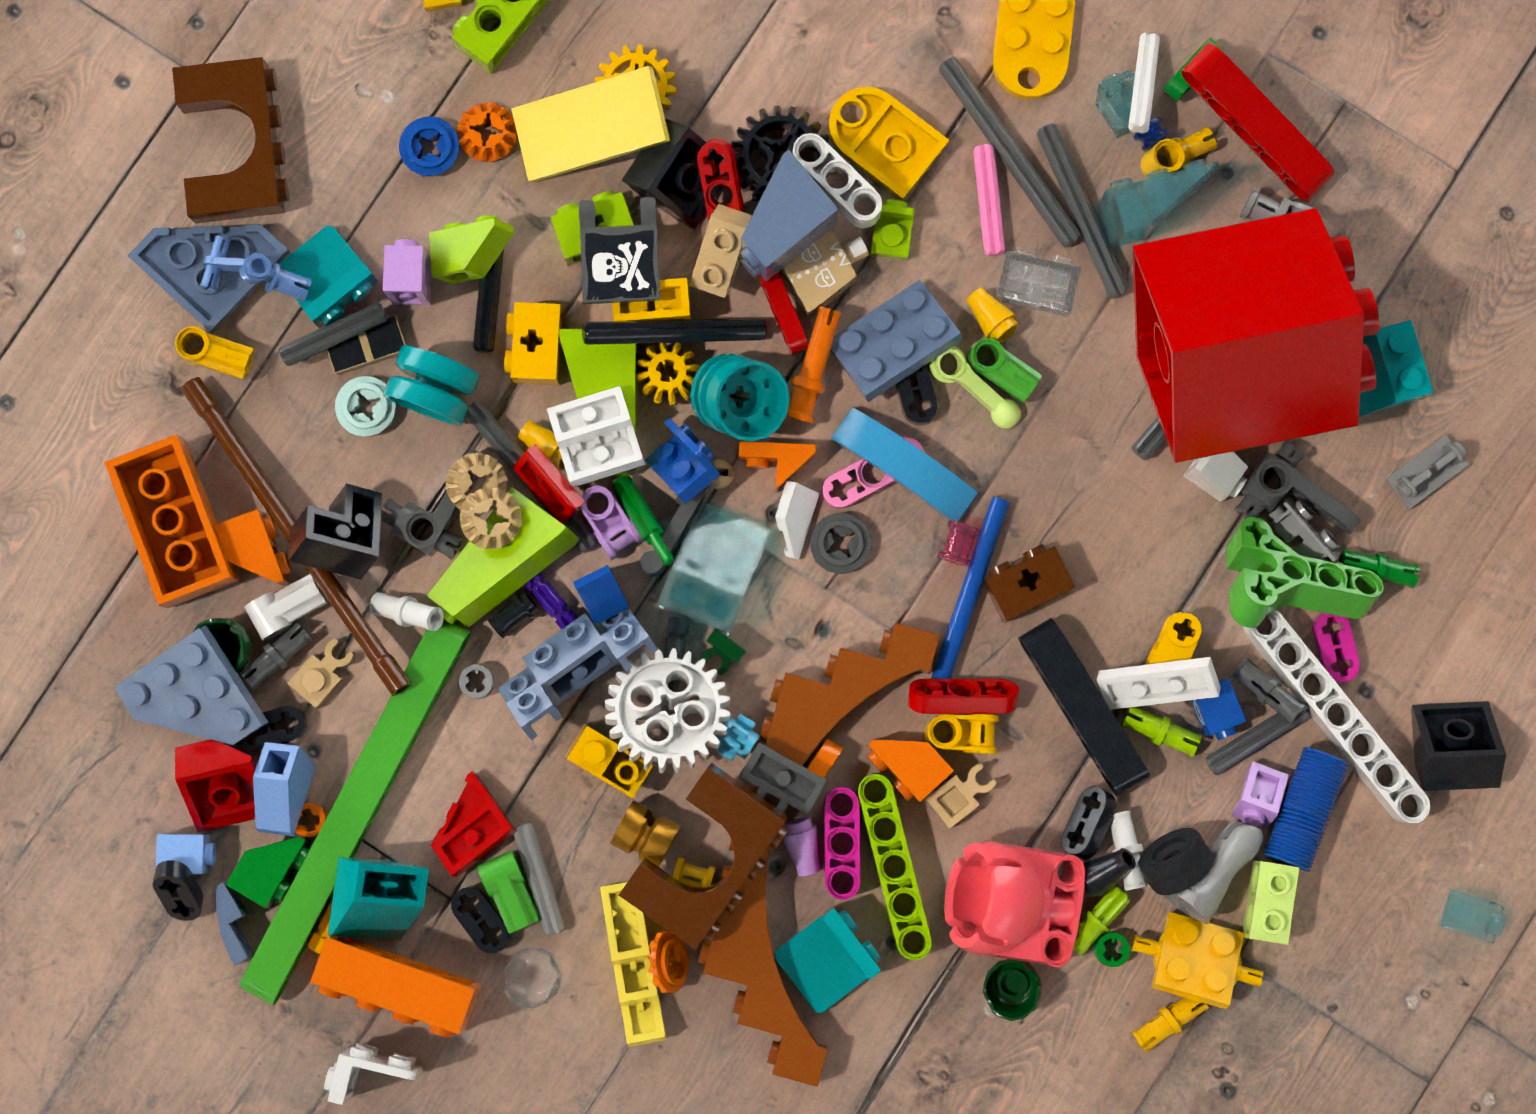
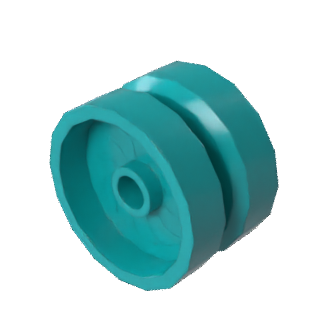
[383,345,481,426]

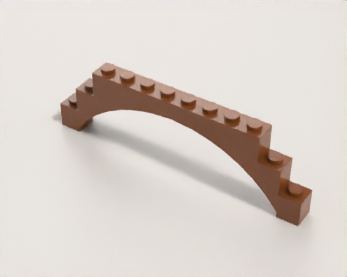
[698,623,940,1087]

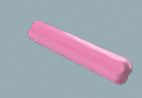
[973,144,1005,256]

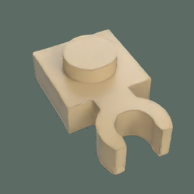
[287,638,355,709]
[925,764,996,829]

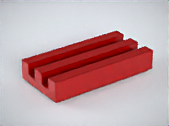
[513,444,585,524]

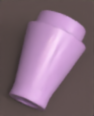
[782,816,820,876]

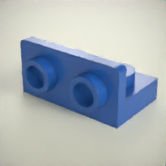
[645,418,720,504]

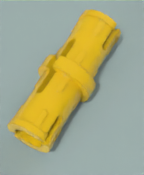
[1131,997,1209,1053]

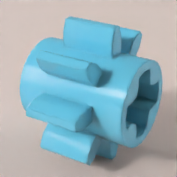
[715,713,760,762]

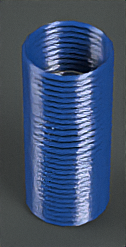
[1263,747,1350,872]

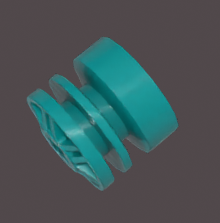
[690,353,790,442]

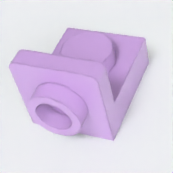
[1232,761,1289,829]

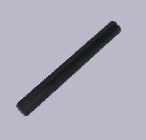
[582,318,767,345]

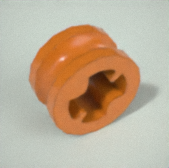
[295,803,328,837]

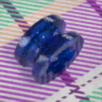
[1133,117,1172,152]

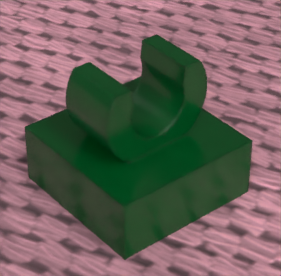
[701,629,747,676]

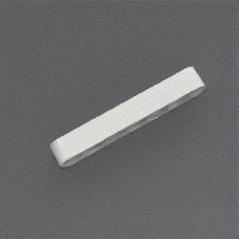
[1243,610,1431,823]

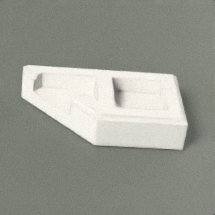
[775,481,820,560]

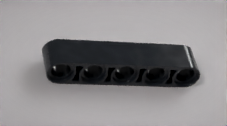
[1018,618,1151,798]

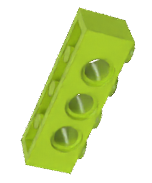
[451,0,549,74]

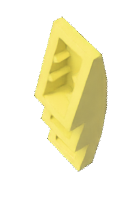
[600,882,667,1047]

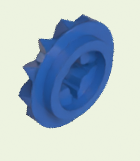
[399,117,459,177]

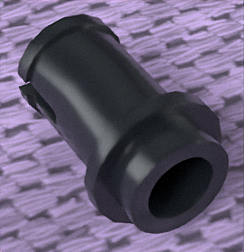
[488,591,538,638]

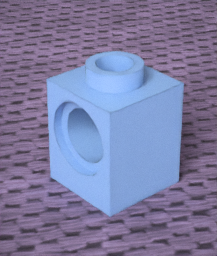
[156,834,217,874]

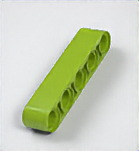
[857,774,932,960]

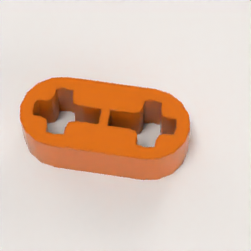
[807,738,844,778]

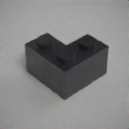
[288,483,382,580]

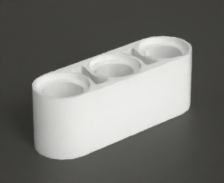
[793,133,882,228]

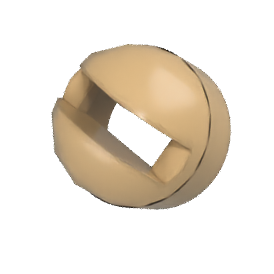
[709,459,734,490]

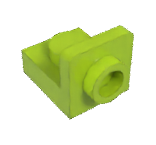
[870,199,915,260]

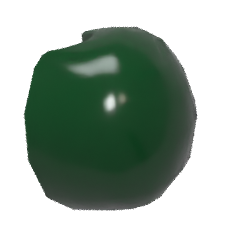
[193,618,252,673]
[983,959,1042,1021]

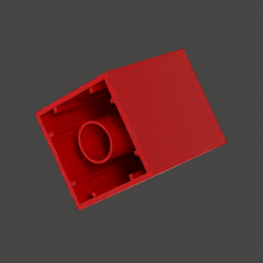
[1133,208,1379,463]

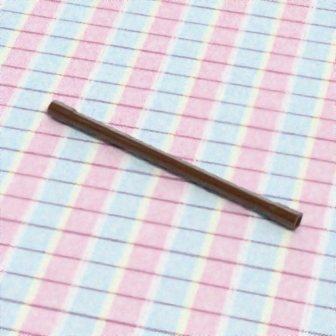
[181,377,411,696]

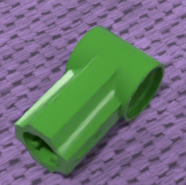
[967,338,1043,403]
[477,850,540,934]

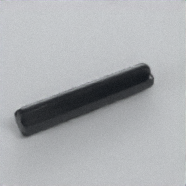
[473,249,504,353]

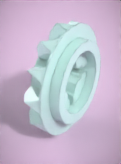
[335,376,397,437]

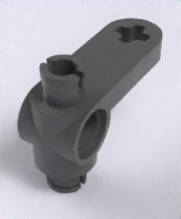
[1234,442,1360,534]
[381,449,479,560]

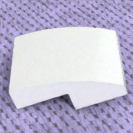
[547,386,645,487]

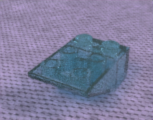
[1097,159,1219,248]
[657,501,773,636]

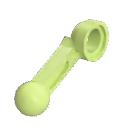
[927,346,1021,429]

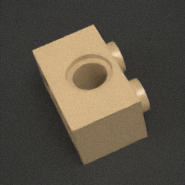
[689,204,752,298]

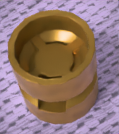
[610,800,681,867]

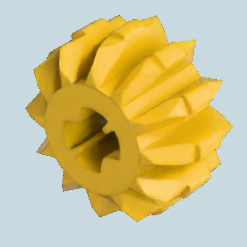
[636,342,700,406]

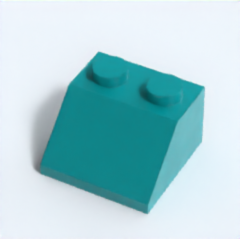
[1359,320,1434,417]

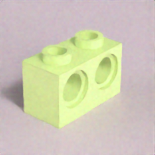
[1242,860,1299,945]

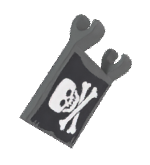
[579,197,660,304]

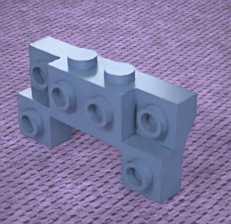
[497,608,658,740]

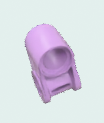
[581,486,643,561]

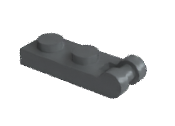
[640,485,710,577]

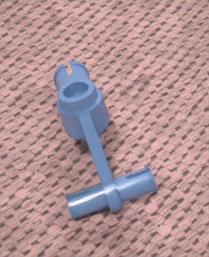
[199,236,311,302]

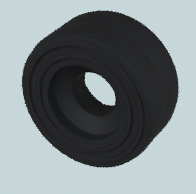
[1138,828,1214,895]

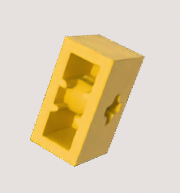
[504,302,563,385]

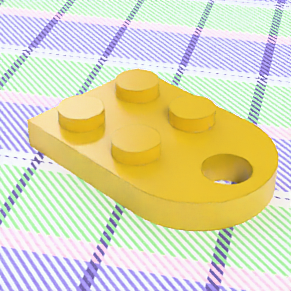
[992,0,1075,100]
[829,87,949,201]

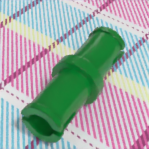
[1338,549,1420,588]

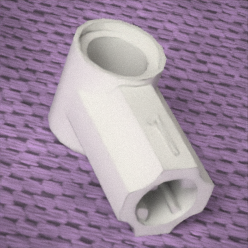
[244,574,328,641]

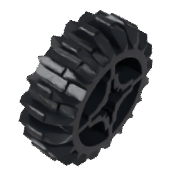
[731,105,829,202]

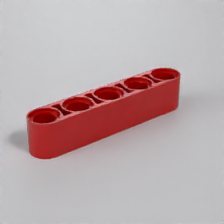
[1181,43,1335,202]

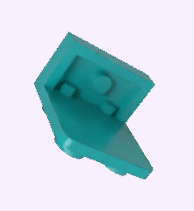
[279,226,378,329]
[775,907,882,1013]

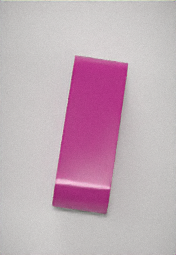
[824,787,860,900]

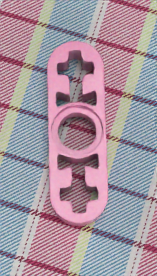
[822,437,924,509]

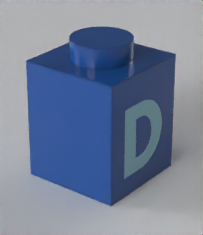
[1190,678,1246,740]

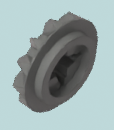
[810,513,871,574]

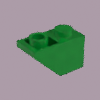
[225,836,311,908]

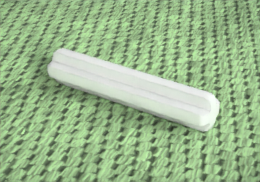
[1128,32,1160,134]

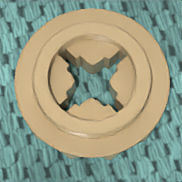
[446,453,508,515]
[460,488,522,549]

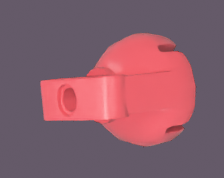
[944,841,1085,967]

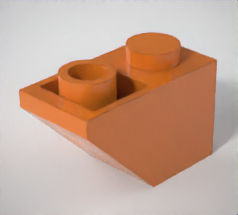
[214,509,292,586]
[866,739,954,802]

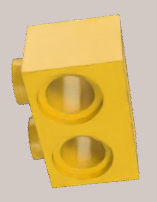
[612,278,691,321]

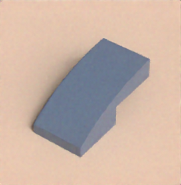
[216,882,254,966]

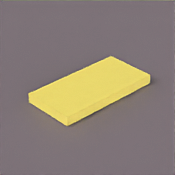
[511,66,670,182]

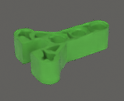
[1226,517,1384,628]

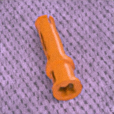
[786,306,842,424]

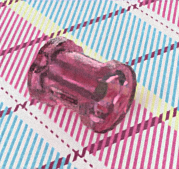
[937,520,981,567]

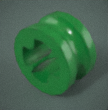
[1094,932,1130,967]

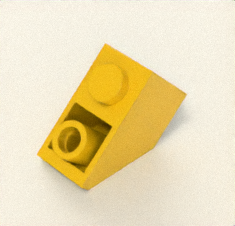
[564,724,653,798]

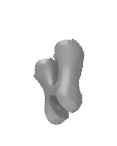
[1162,821,1263,924]

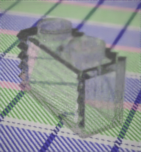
[995,247,1081,317]

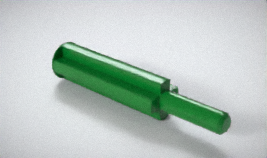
[612,476,674,565]

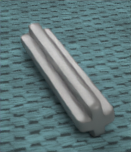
[514,823,565,936]

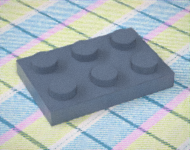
[830,280,963,402]

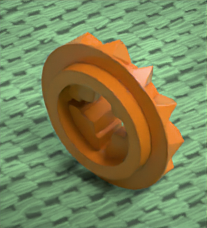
[457,101,517,162]
[647,931,689,993]

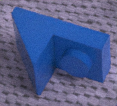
[573,565,628,623]

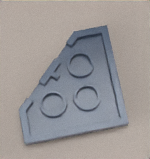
[127,224,290,334]
[114,625,269,745]

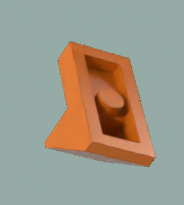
[739,441,816,492]

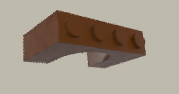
[172,57,289,224]
[619,763,789,950]

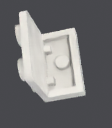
[324,1043,423,1105]

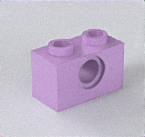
[383,239,432,305]

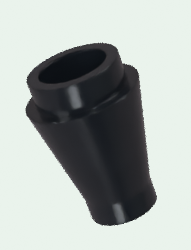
[1083,848,1136,897]

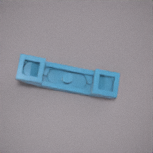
[831,407,978,524]

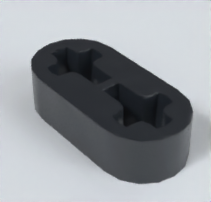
[895,364,937,426]
[236,706,308,752]
[1061,786,1117,860]
[152,860,204,921]
[451,887,510,953]

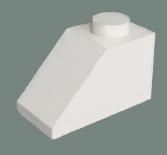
[1183,451,1248,502]

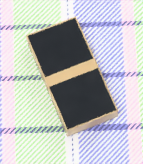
[327,315,406,375]

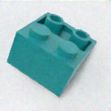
[328,857,429,941]

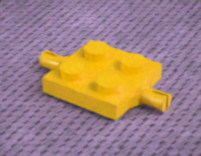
[1131,912,1264,1009]

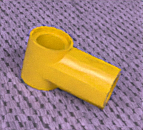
[175,326,255,380]

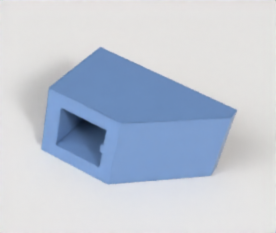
[253,742,316,836]

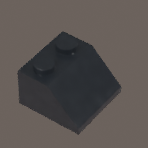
[622,119,729,230]
[1411,701,1506,791]

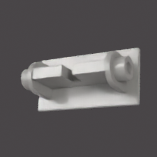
[1385,435,1469,510]
[1268,496,1341,562]

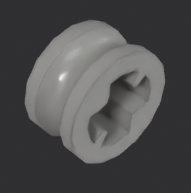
[459,664,495,699]

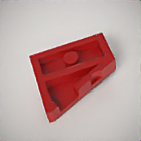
[431,771,516,878]

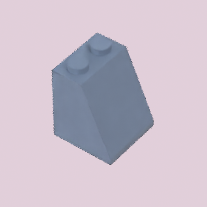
[740,150,838,282]

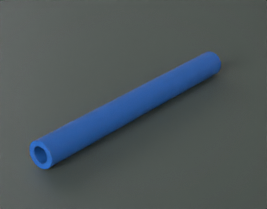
[931,497,1010,679]

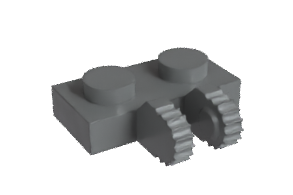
[740,742,827,815]

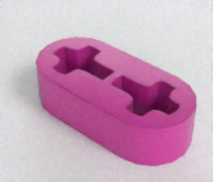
[1312,613,1359,683]

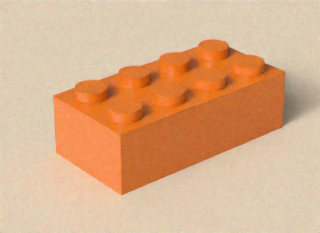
[104,434,239,608]
[310,936,483,1038]

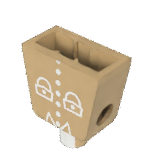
[781,230,869,319]

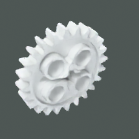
[605,648,730,773]

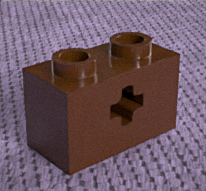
[983,544,1075,623]

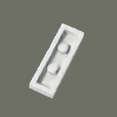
[1097,657,1221,710]

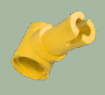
[1140,127,1217,182]

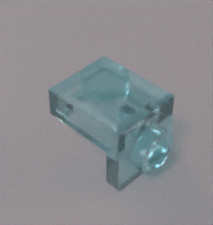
[1095,70,1152,138]
[1439,889,1506,943]

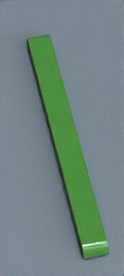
[239,619,471,1006]

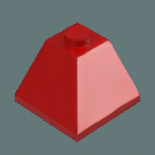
[175,739,256,833]

